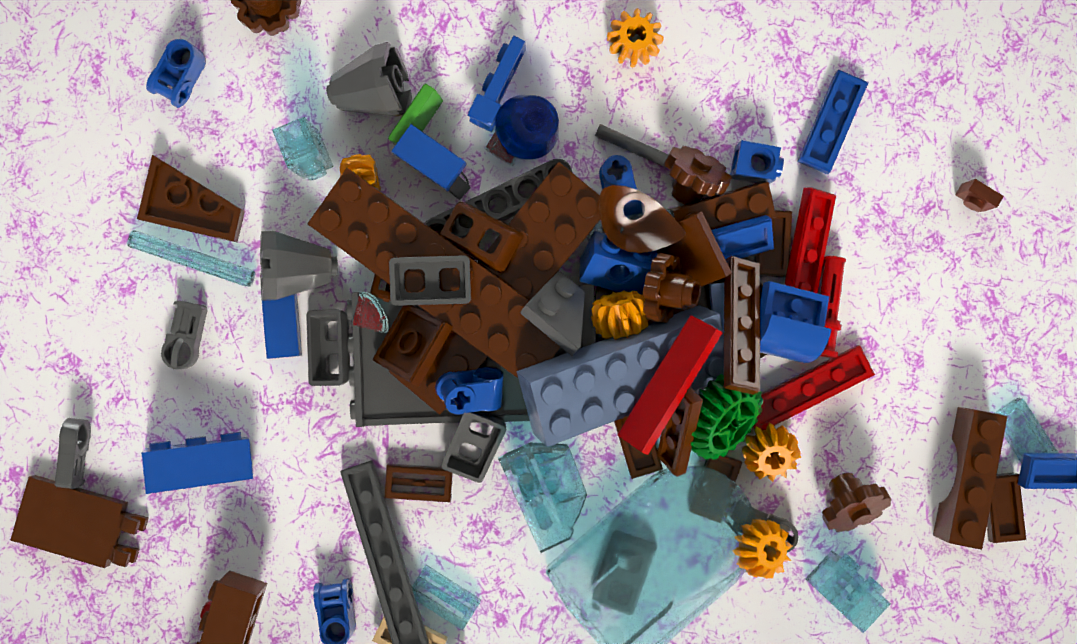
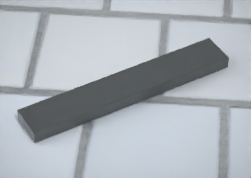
[340,460,430,644]

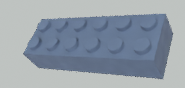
[516,305,724,447]

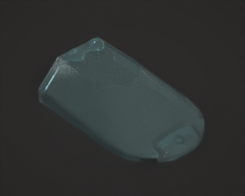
[546,466,756,644]

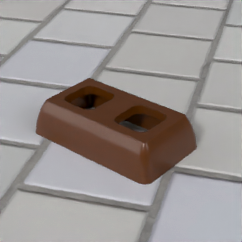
[440,202,523,273]

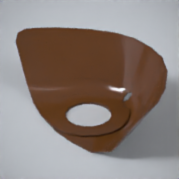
[598,185,685,253]

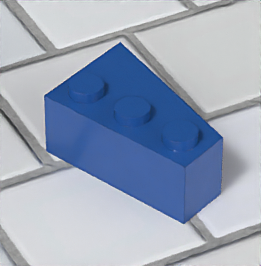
[141,432,253,494]

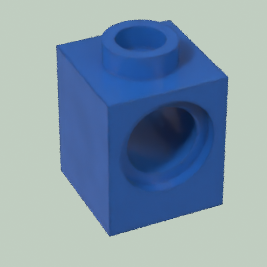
[730,140,784,184]

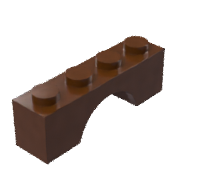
[933,407,1008,550]

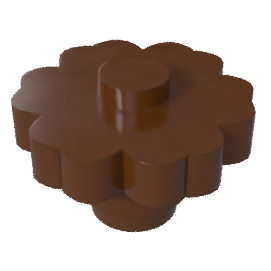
[231,0,301,36]
[664,146,732,205]
[643,253,701,323]
[822,473,892,532]

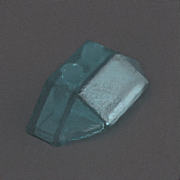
[498,442,587,553]

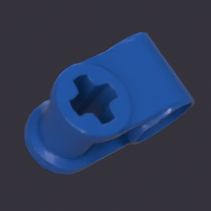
[146,39,206,108]
[599,155,643,218]
[435,367,504,415]
[313,578,356,644]

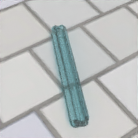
[127,230,256,287]

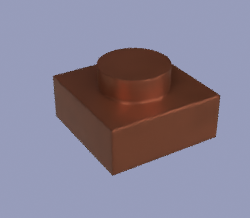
[955,179,1004,212]

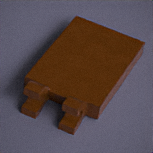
[10,475,149,568]

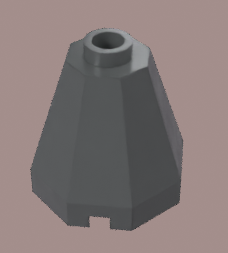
[326,42,412,116]
[260,231,338,301]

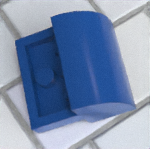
[760,281,831,363]

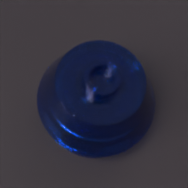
[495,95,559,160]

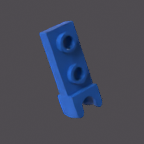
[467,35,526,132]

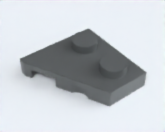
[520,271,585,356]

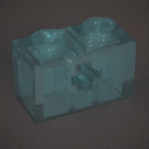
[272,117,334,181]
[805,551,891,633]

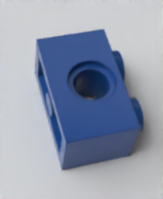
[579,231,657,295]

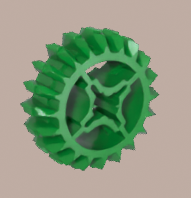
[691,374,764,460]

